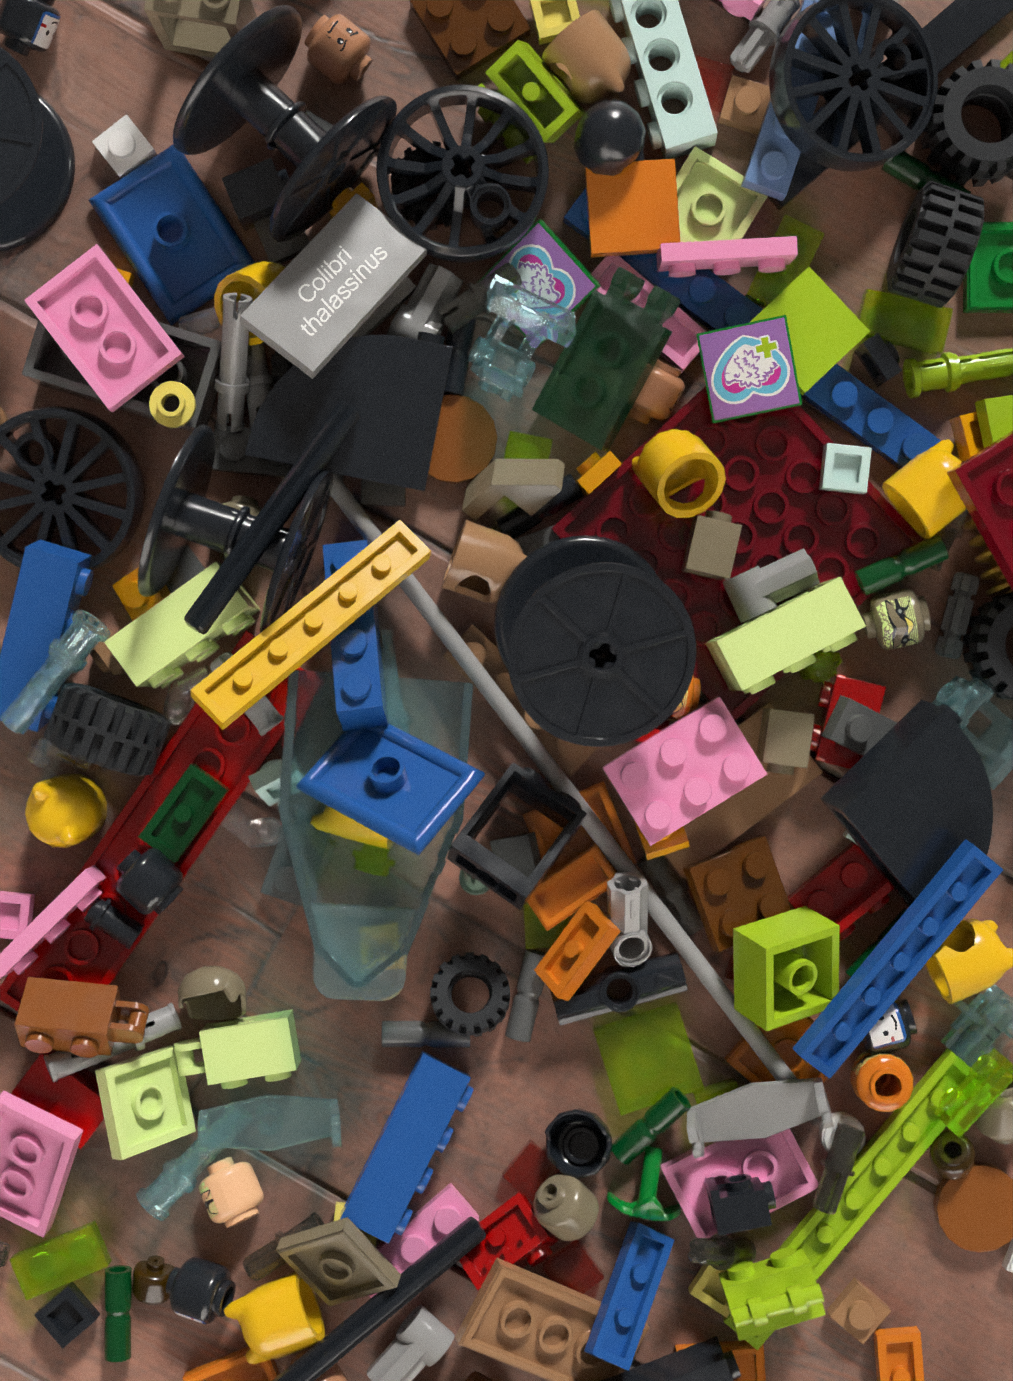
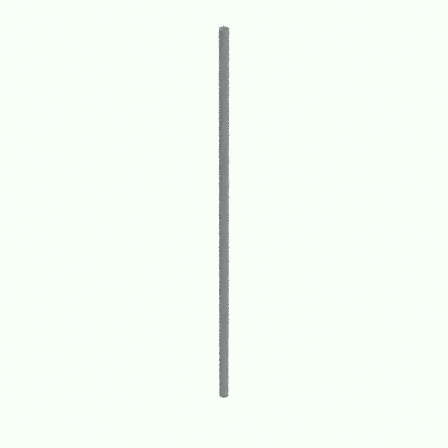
[330,473,797,1081]

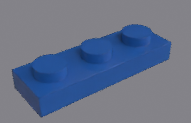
[584,1221,675,1371]

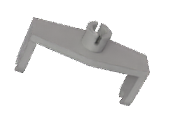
[687,1077,834,1158]

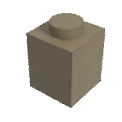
[681,510,742,581]
[756,708,815,775]

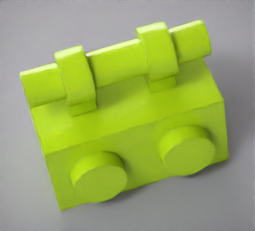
[477,40,585,164]
[718,1248,826,1341]

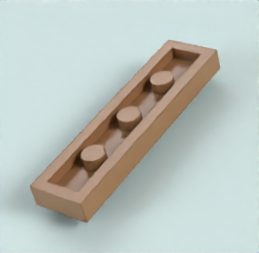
[443,624,599,777]

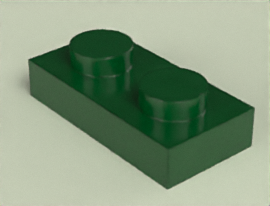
[138,763,230,863]

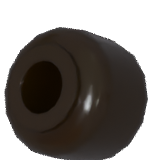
[930,1131,975,1180]
[132,1255,175,1305]

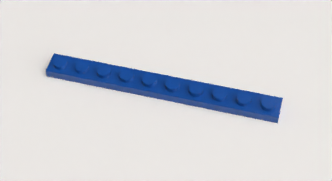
[563,188,941,470]

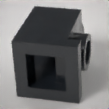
[705,1174,776,1236]

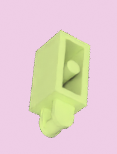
[174,1009,301,1089]

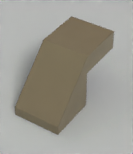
[462,459,565,521]

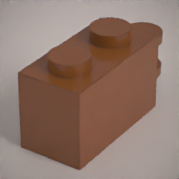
[14,977,150,1058]

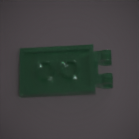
[532,267,680,453]

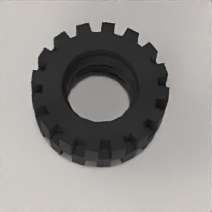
[430,952,510,1037]

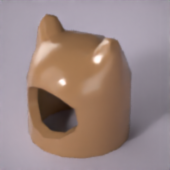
[542,10,631,104]
[442,520,527,604]

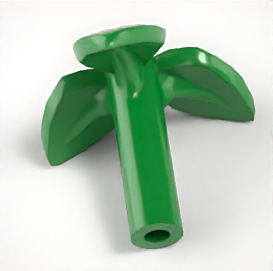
[606,1147,682,1221]

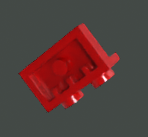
[810,674,886,769]
[788,842,895,942]
[459,1192,558,1291]

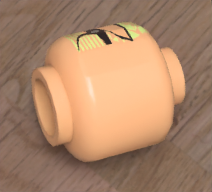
[199,1157,264,1228]

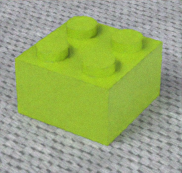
[733,906,840,1031]

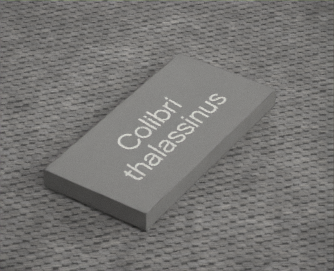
[240,193,427,379]

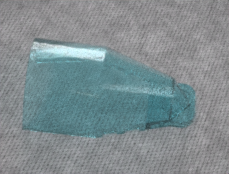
[278,670,473,1001]

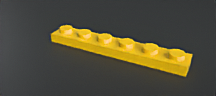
[190,520,431,730]

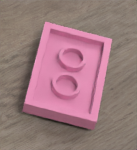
[24,244,185,412]
[602,696,767,846]
[0,1091,83,1238]
[661,1128,820,1248]

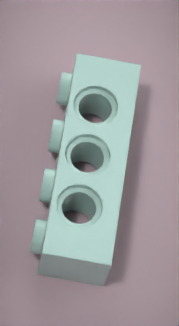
[609,0,718,159]

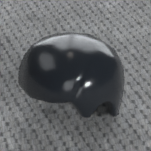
[573,99,646,176]
[545,1108,612,1179]

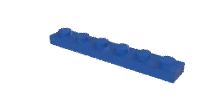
[792,839,1003,1079]

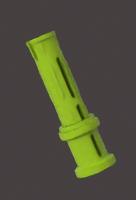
[903,348,1013,399]

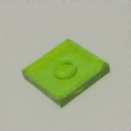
[593,1002,704,1115]

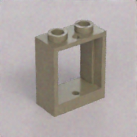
[144,0,257,58]

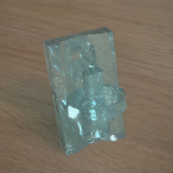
[941,984,1013,1070]

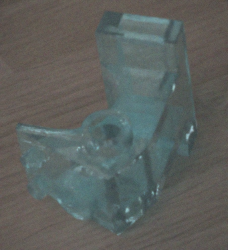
[468,274,576,402]
[932,675,1013,790]

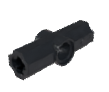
[550,952,688,1026]

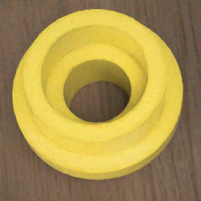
[149,381,196,428]

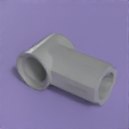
[387,263,463,339]
[722,548,820,623]
[607,871,652,967]
[366,1304,455,1381]

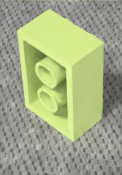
[104,561,260,689]
[705,577,866,695]

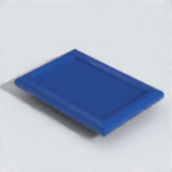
[88,144,256,326]
[296,723,485,856]

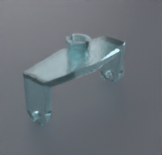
[198,1094,342,1159]

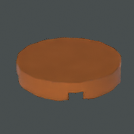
[428,394,498,484]
[933,1161,1013,1253]

